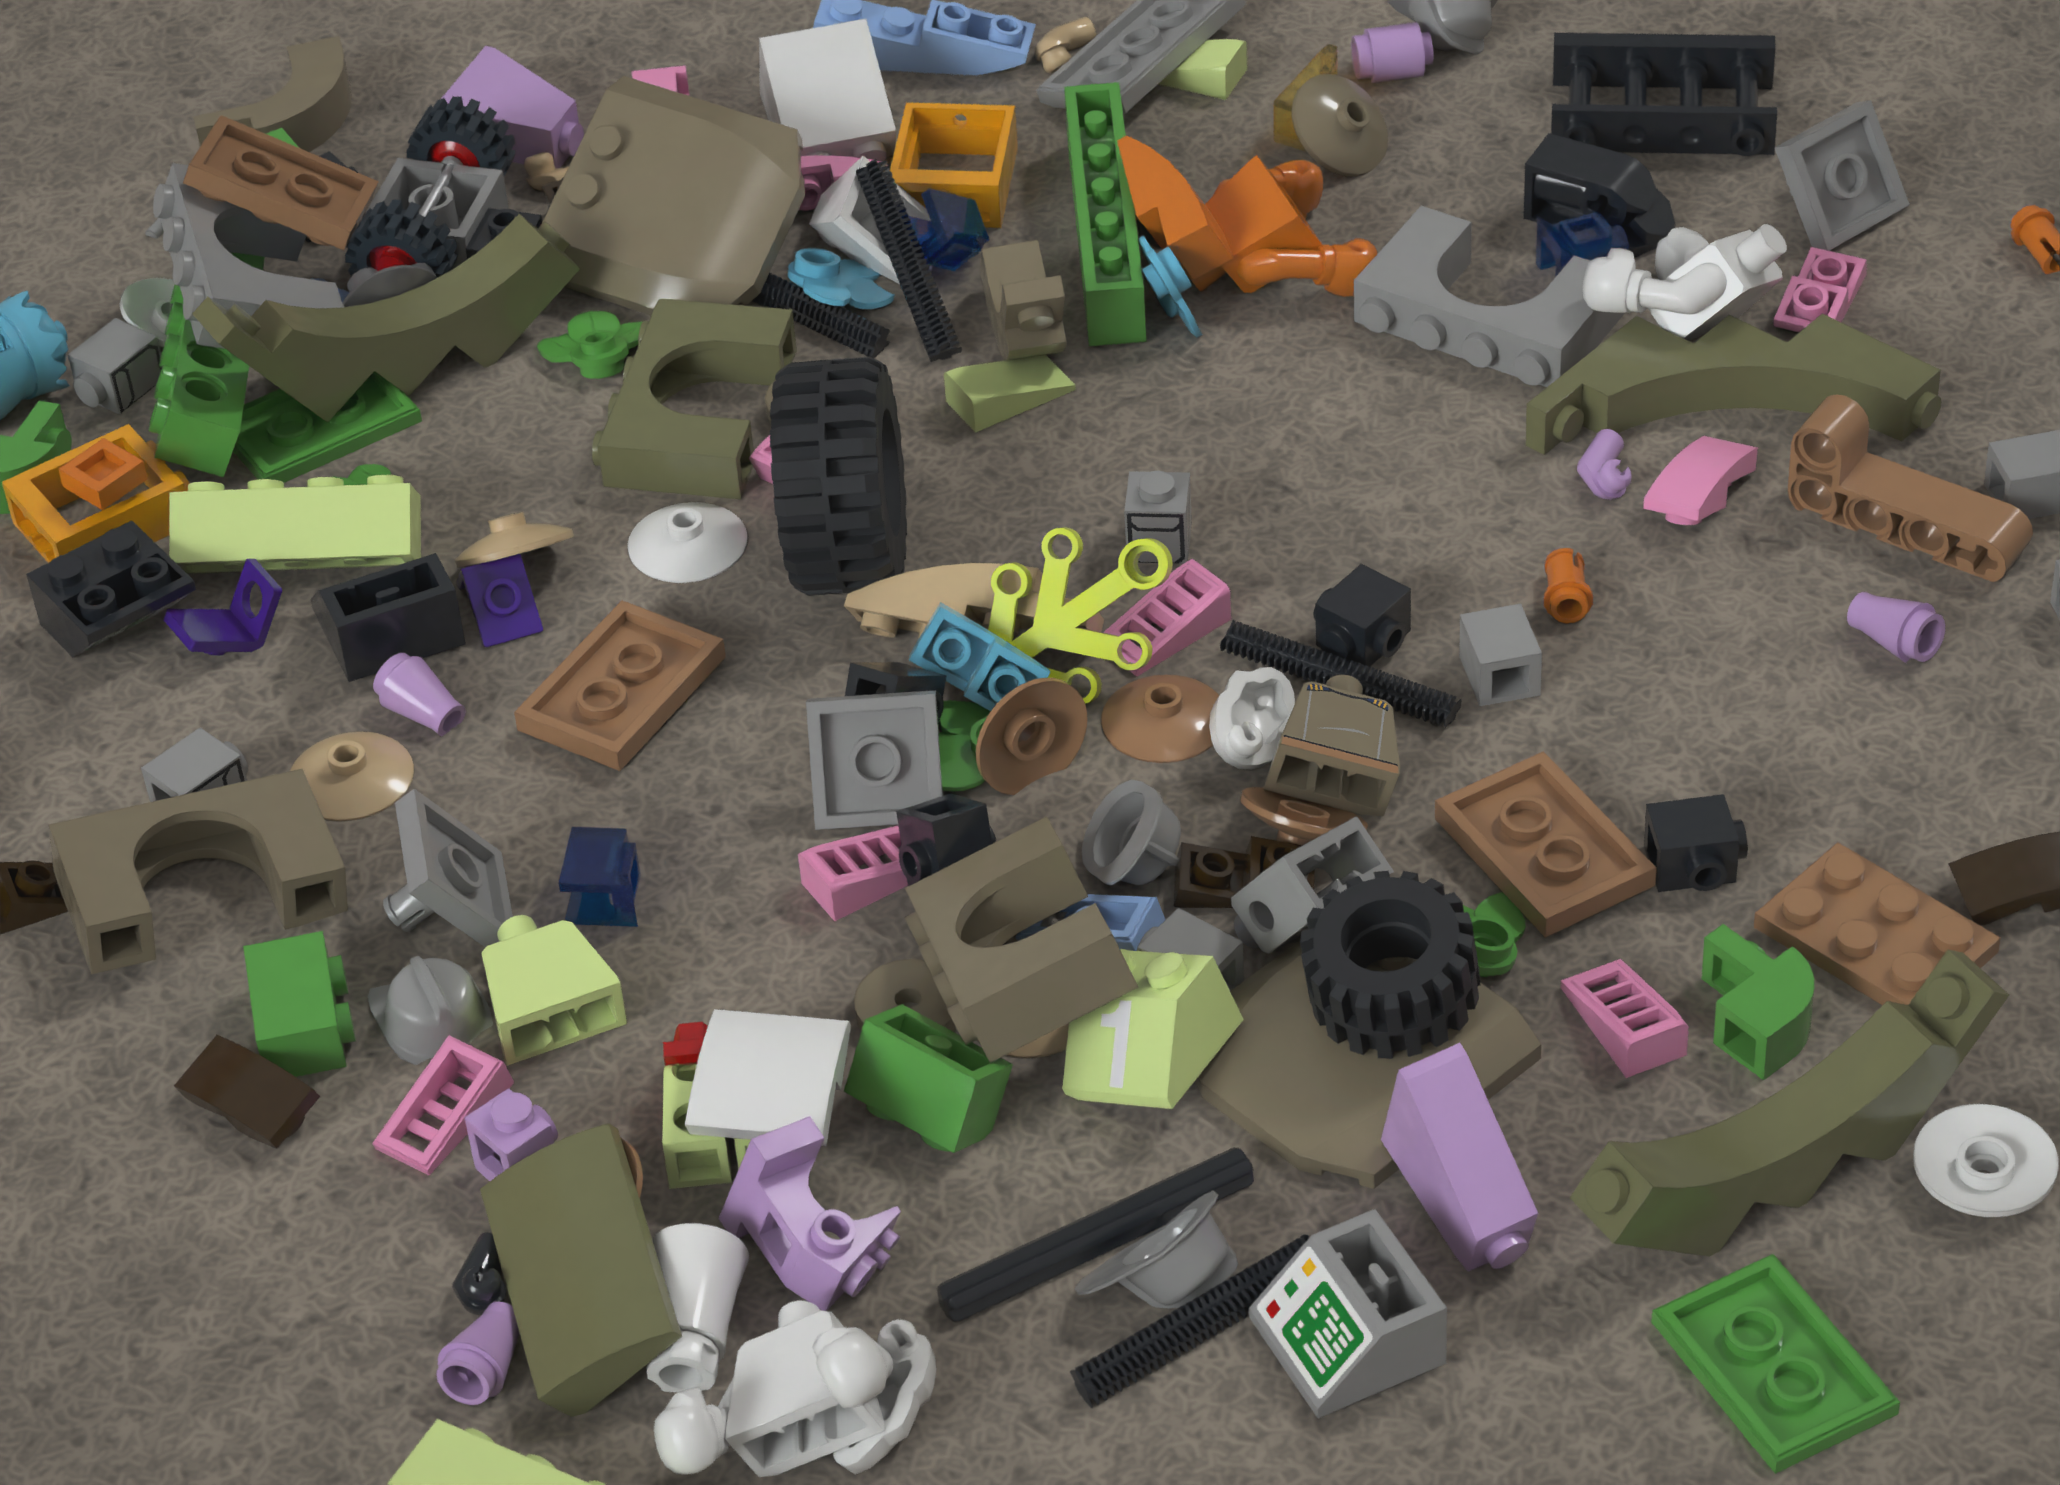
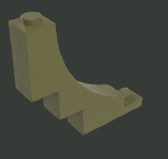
[192,214,580,422]
[1526,314,1942,455]
[1570,949,2009,1257]

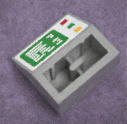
[1249,1209,1447,1418]

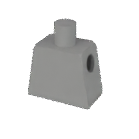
[1231,816,1394,954]

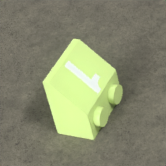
[1062,949,1244,1109]

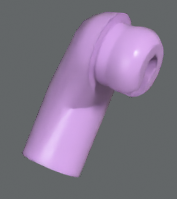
[1577,429,1632,500]

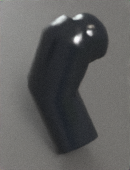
[452,1232,506,1315]

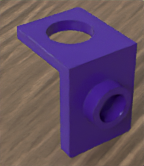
[456,554,543,648]
[164,559,282,656]

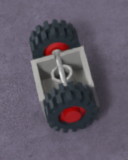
[345,96,516,277]

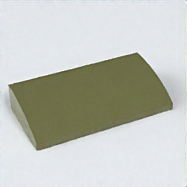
[480,1123,682,1417]

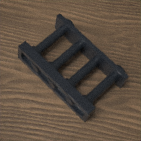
[1551,33,1777,156]

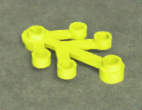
[988,527,1173,704]

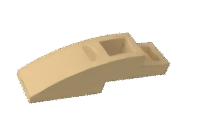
[844,563,1104,639]

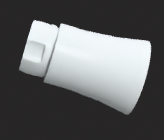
[647,1223,749,1392]

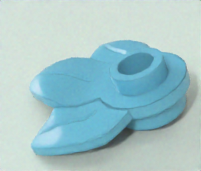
[1138,236,1203,338]
[787,248,894,310]

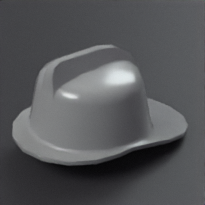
[1387,0,1498,55]
[1082,779,1181,885]
[367,955,493,1065]
[1075,1191,1238,1308]

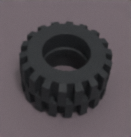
[1300,870,1481,1059]

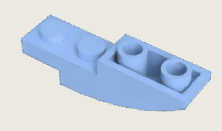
[813,0,1036,75]

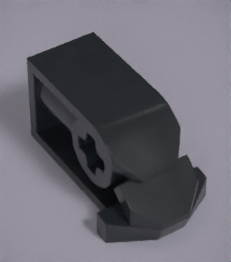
[1523,133,1675,258]

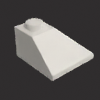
[809,156,947,284]

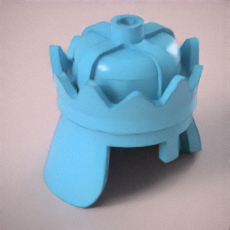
[0,291,69,421]

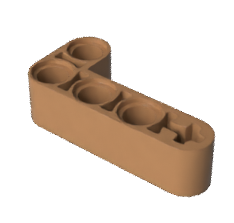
[1788,394,2033,582]

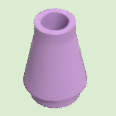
[1847,592,1945,662]
[373,653,466,736]
[436,1302,520,1405]

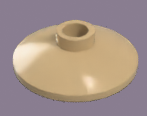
[455,512,574,568]
[290,732,414,821]

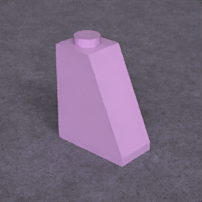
[441,46,584,168]
[1381,1043,1538,1272]

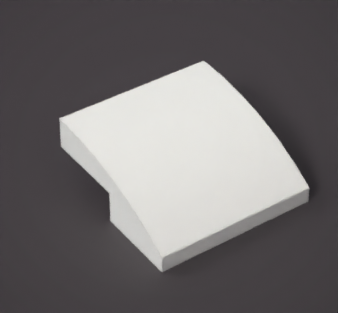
[685,1009,851,1146]

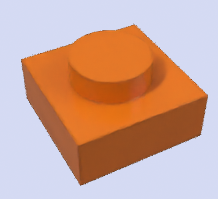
[58,438,148,510]

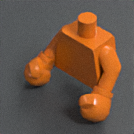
[1181,155,1378,297]

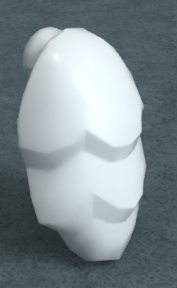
[1209,667,1295,770]
[833,1320,936,1475]

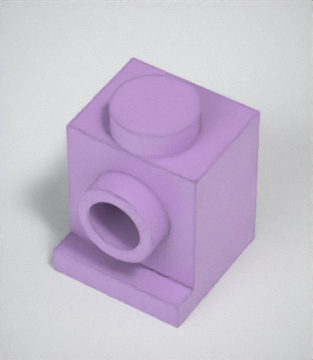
[464,1088,558,1181]

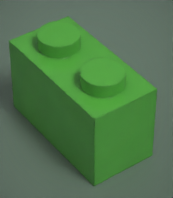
[243,931,356,1077]
[843,1004,1013,1153]

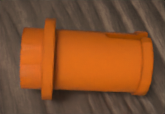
[2011,205,2060,275]
[1544,548,1593,624]

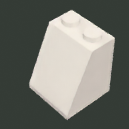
[759,18,896,161]

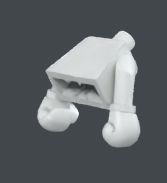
[1583,224,1787,341]
[654,1301,893,1477]

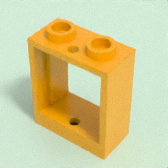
[890,102,1018,228]
[2,424,190,563]

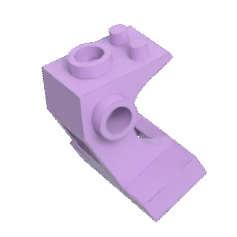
[719,1116,901,1311]

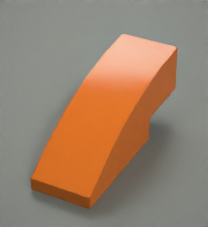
[1117,136,1234,279]

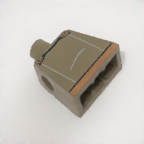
[1264,675,1400,816]

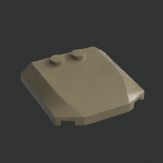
[541,76,805,315]
[1195,939,1542,1189]

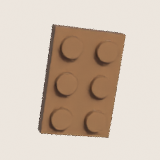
[183,115,379,250]
[514,600,726,771]
[1435,751,1656,938]
[1754,842,2000,1005]

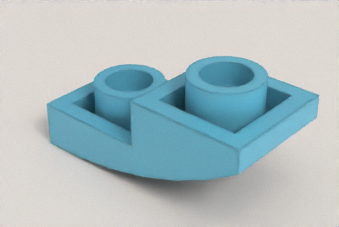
[909,602,1050,711]

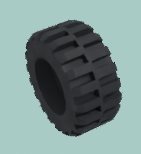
[770,357,907,596]

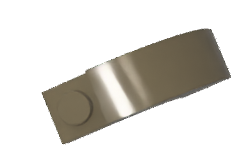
[193,36,352,152]
[980,240,1067,361]

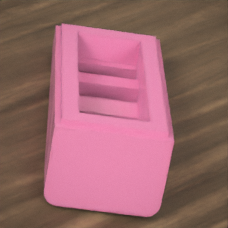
[1103,559,1231,677]
[798,826,908,921]
[1561,959,1688,1078]
[372,1035,514,1175]

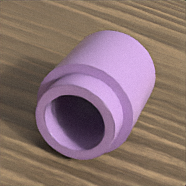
[1351,22,1433,83]

